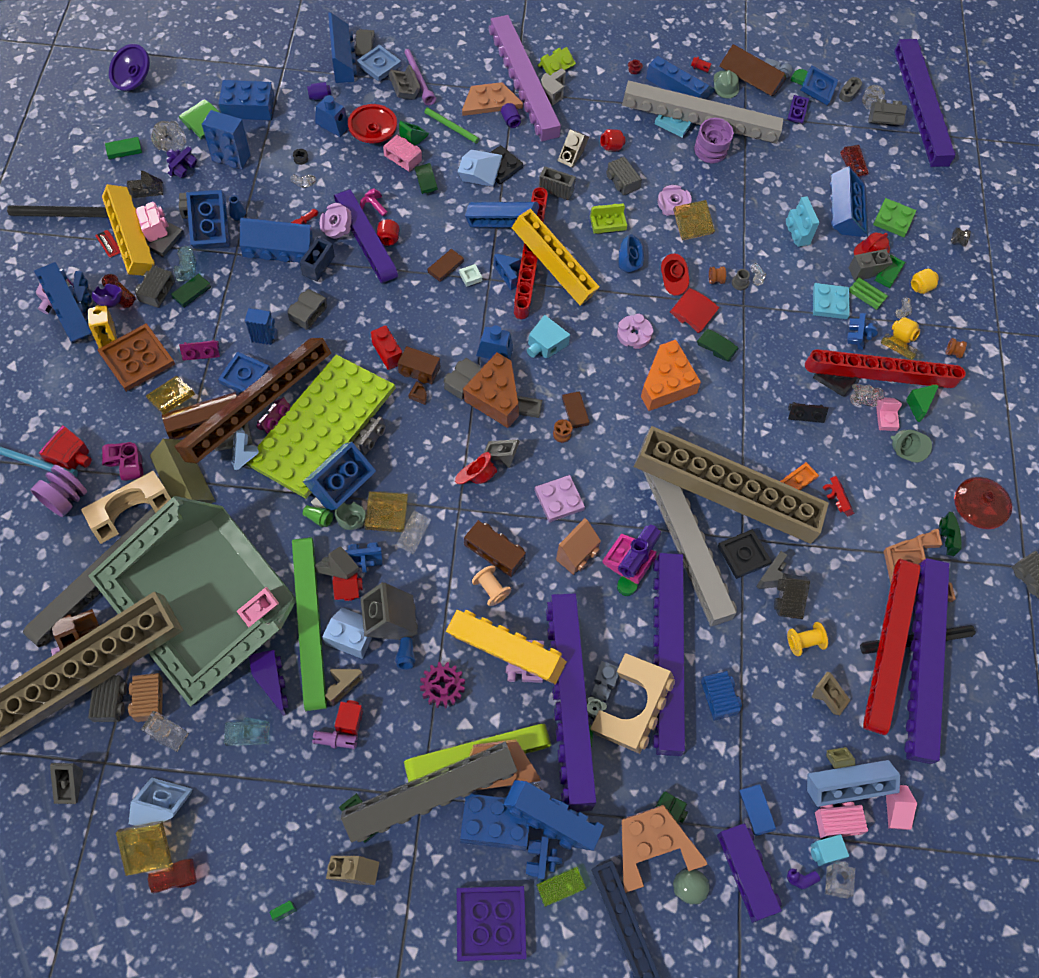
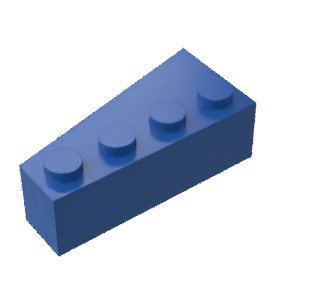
[34,262,92,343]
[503,780,604,851]

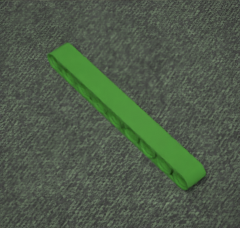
[292,537,327,712]

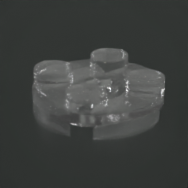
[151,121,186,153]

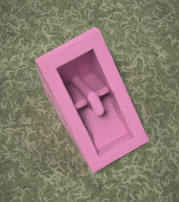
[886,785,917,830]

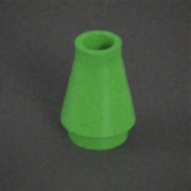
[302,505,333,527]

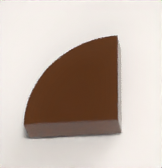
[408,381,427,405]

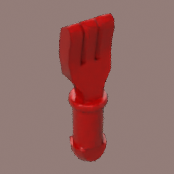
[291,209,319,224]

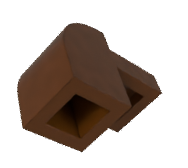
[52,609,100,651]

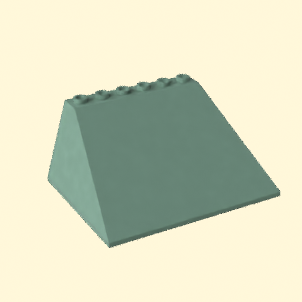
[88,496,296,707]

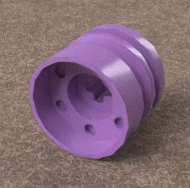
[694,118,734,163]
[30,465,87,517]

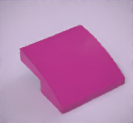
[602,533,657,584]

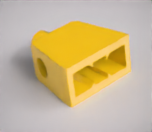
[88,305,117,348]

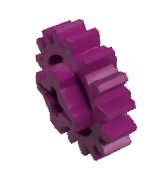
[420,662,465,708]

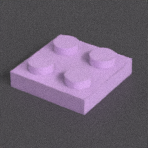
[534,475,585,522]

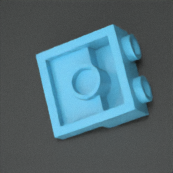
[786,196,819,247]

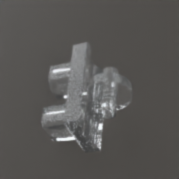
[850,384,884,407]

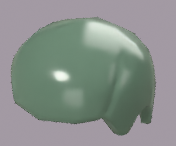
[335,502,366,530]
[673,869,710,905]

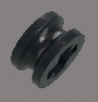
[293,149,308,165]

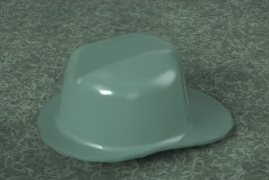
[714,70,739,99]
[890,430,932,463]

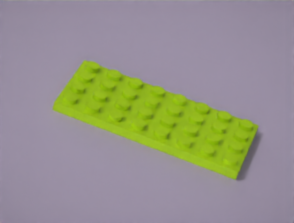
[246,355,396,499]

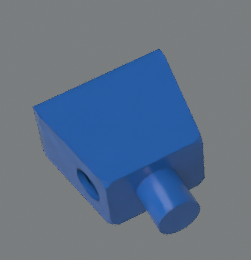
[315,95,348,137]
[476,325,513,360]

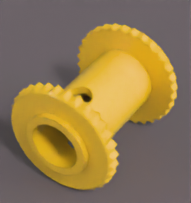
[787,622,828,656]

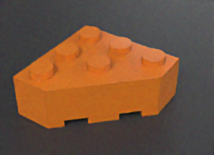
[641,340,701,411]

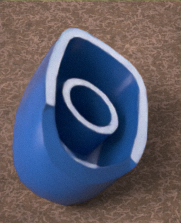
[619,234,644,273]

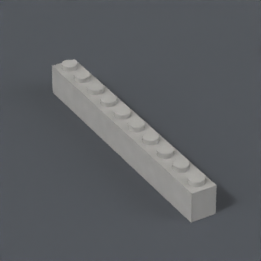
[622,80,783,144]
[643,471,737,627]

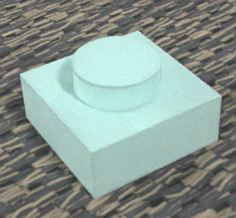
[459,264,482,287]

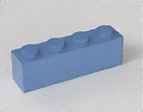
[807,760,900,807]

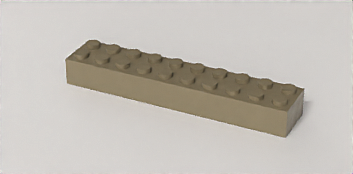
[634,426,829,544]
[0,591,184,747]

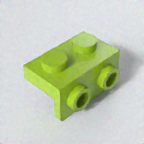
[537,47,576,76]
[590,203,627,234]

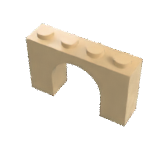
[81,471,171,544]
[590,653,675,754]

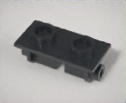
[788,402,829,423]

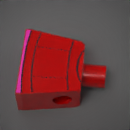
[39,425,92,470]

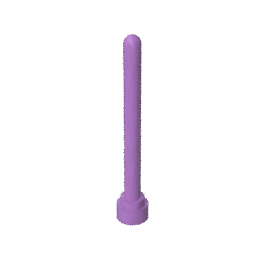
[405,49,436,106]

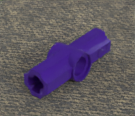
[618,524,661,578]

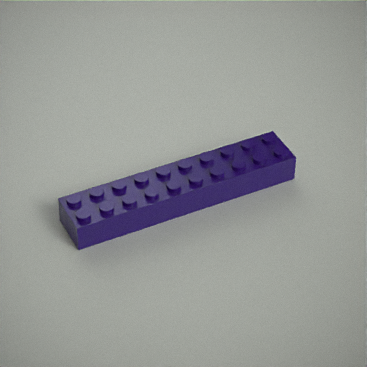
[546,593,596,812]

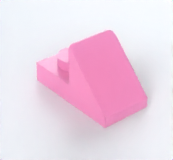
[875,397,902,431]
[237,587,279,627]

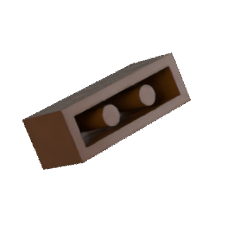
[464,520,526,577]

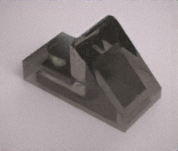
[127,171,164,198]

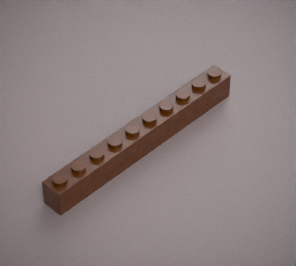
[174,338,331,464]

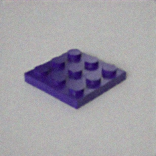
[457,886,526,962]

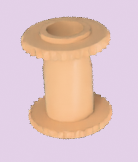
[472,566,511,606]

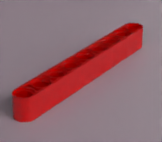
[514,187,548,319]
[804,349,966,388]
[863,559,920,735]

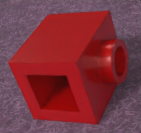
[332,572,363,601]
[334,700,363,735]

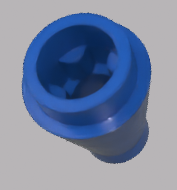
[229,195,246,221]
[395,637,416,670]

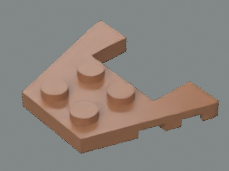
[884,529,956,602]
[622,805,708,893]

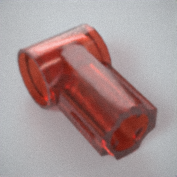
[101,274,136,308]
[148,859,197,894]

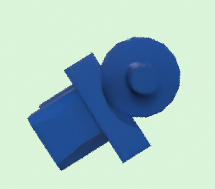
[848,313,878,350]
[345,542,383,573]
[526,837,563,882]

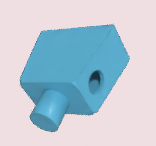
[527,315,570,358]

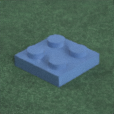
[357,45,402,82]

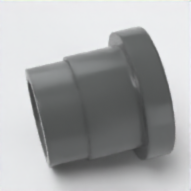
[732,269,750,291]

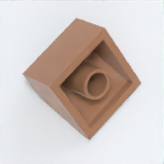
[556,518,601,575]

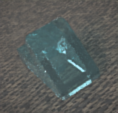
[224,717,270,746]

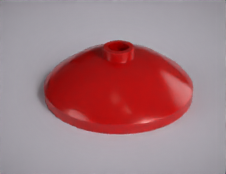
[348,104,397,143]

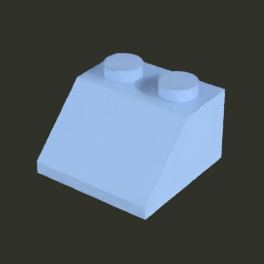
[322,608,372,659]

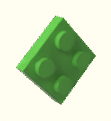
[873,198,916,237]

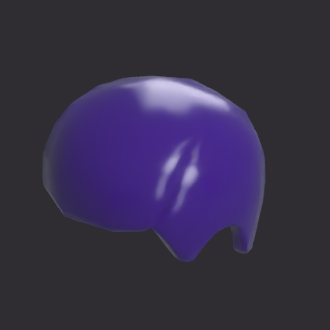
[91,284,122,308]

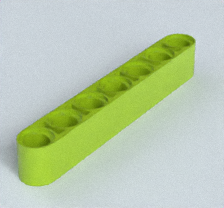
[404,724,552,783]

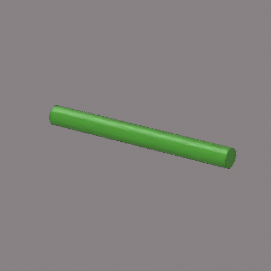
[424,107,479,144]

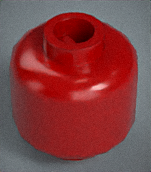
[600,129,625,151]
[377,219,400,246]

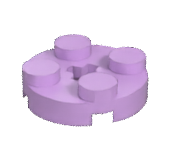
[657,185,692,216]
[320,203,352,239]
[617,314,653,349]

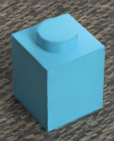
[811,834,849,866]

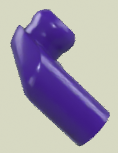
[787,868,821,889]

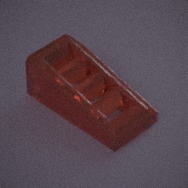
[840,145,869,177]

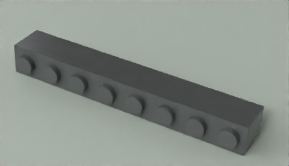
[341,741,517,843]

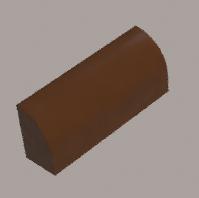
[719,44,787,96]
[162,392,237,439]

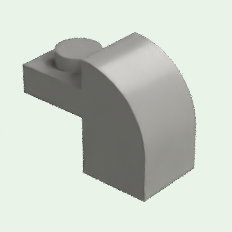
[541,68,566,106]

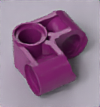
[102,442,143,481]

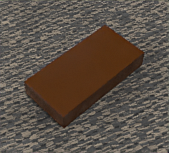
[427,249,464,282]
[562,391,590,429]

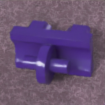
[166,146,197,178]

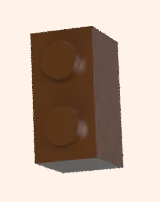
[398,346,440,384]

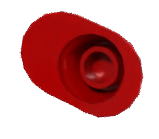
[854,232,890,255]
[661,253,689,295]
[455,452,497,484]

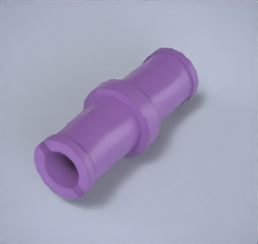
[312,730,358,750]

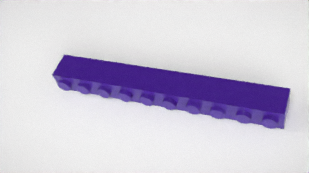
[894,39,956,167]
[652,553,685,756]
[904,558,950,764]

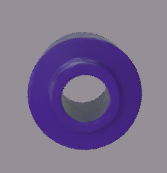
[307,82,332,101]
[500,103,521,128]

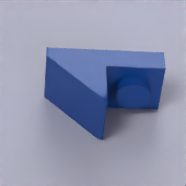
[494,254,521,290]

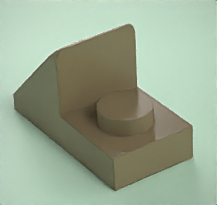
[325,669,364,707]
[812,672,851,716]

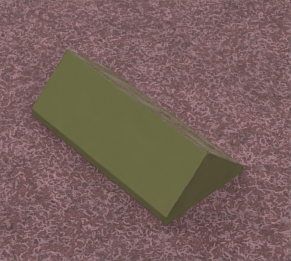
[150,438,216,504]

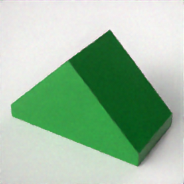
[399,121,429,146]
[906,385,939,422]

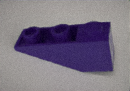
[249,650,289,716]

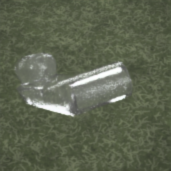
[290,174,317,188]
[750,263,766,286]
[895,298,912,319]

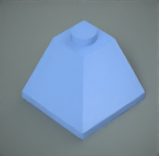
[458,150,503,187]
[128,778,192,830]

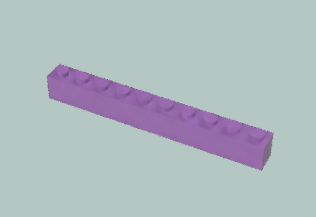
[489,15,561,141]

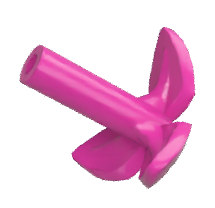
[360,188,388,216]

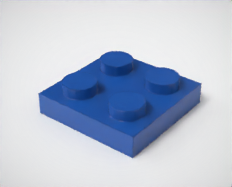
[800,65,838,105]
[218,352,270,393]

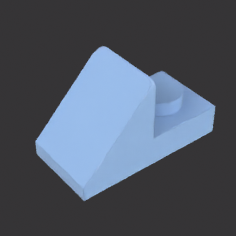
[232,427,259,470]

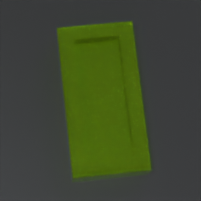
[536,867,586,907]

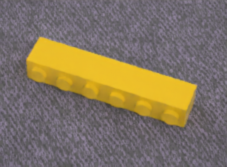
[102,184,155,276]
[511,208,599,305]
[446,610,567,685]

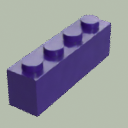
[717,823,782,923]

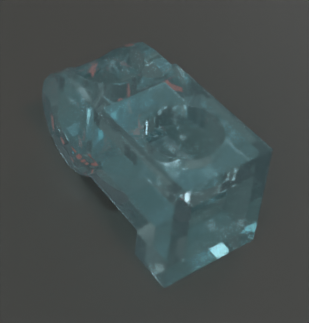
[174,246,196,281]

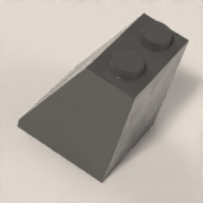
[361,582,418,640]

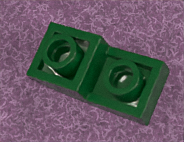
[414,163,438,194]
[697,329,739,362]
[939,511,962,557]

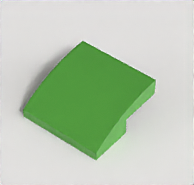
[179,99,219,139]

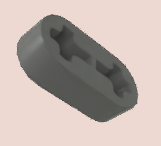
[839,77,862,102]

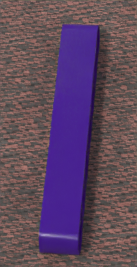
[334,189,398,284]

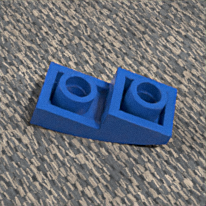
[73,271,92,312]
[739,784,776,836]

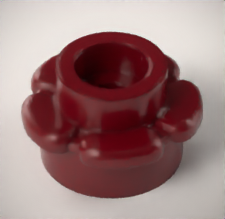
[628,59,643,75]

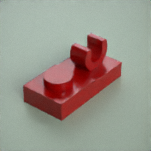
[823,476,855,517]

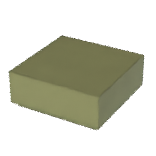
[826,747,855,769]

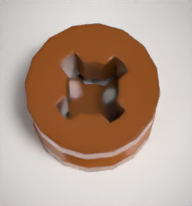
[709,266,726,284]
[946,338,967,359]
[553,419,572,443]

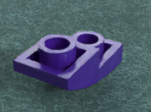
[787,95,809,124]

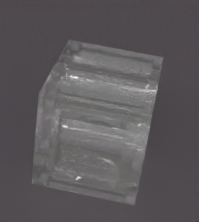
[825,861,855,898]

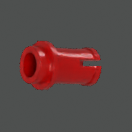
[691,57,712,73]

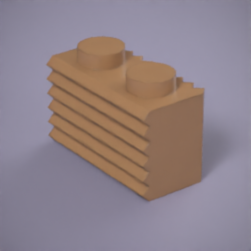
[128,673,163,722]

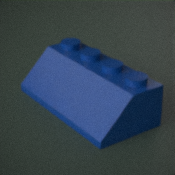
[328,13,357,83]
[646,56,715,99]
[830,166,868,237]
[240,218,314,263]

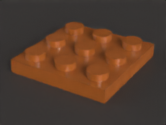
[97,323,175,392]

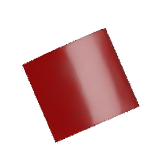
[670,288,719,333]

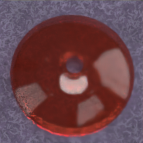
[954,477,1012,529]

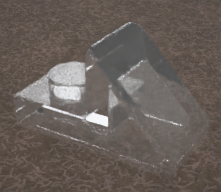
[141,711,189,752]

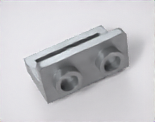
[388,65,420,100]
[353,416,386,455]

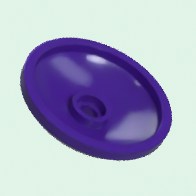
[109,44,150,91]

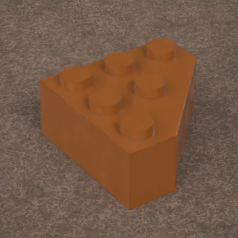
[463,353,519,428]

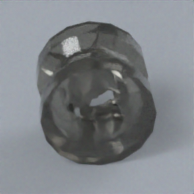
[951,227,971,247]

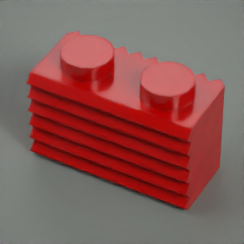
[371,326,402,370]

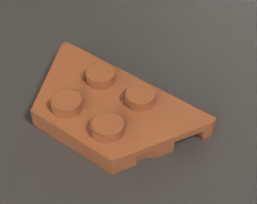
[462,82,523,116]
[470,739,541,791]

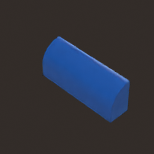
[465,202,539,227]

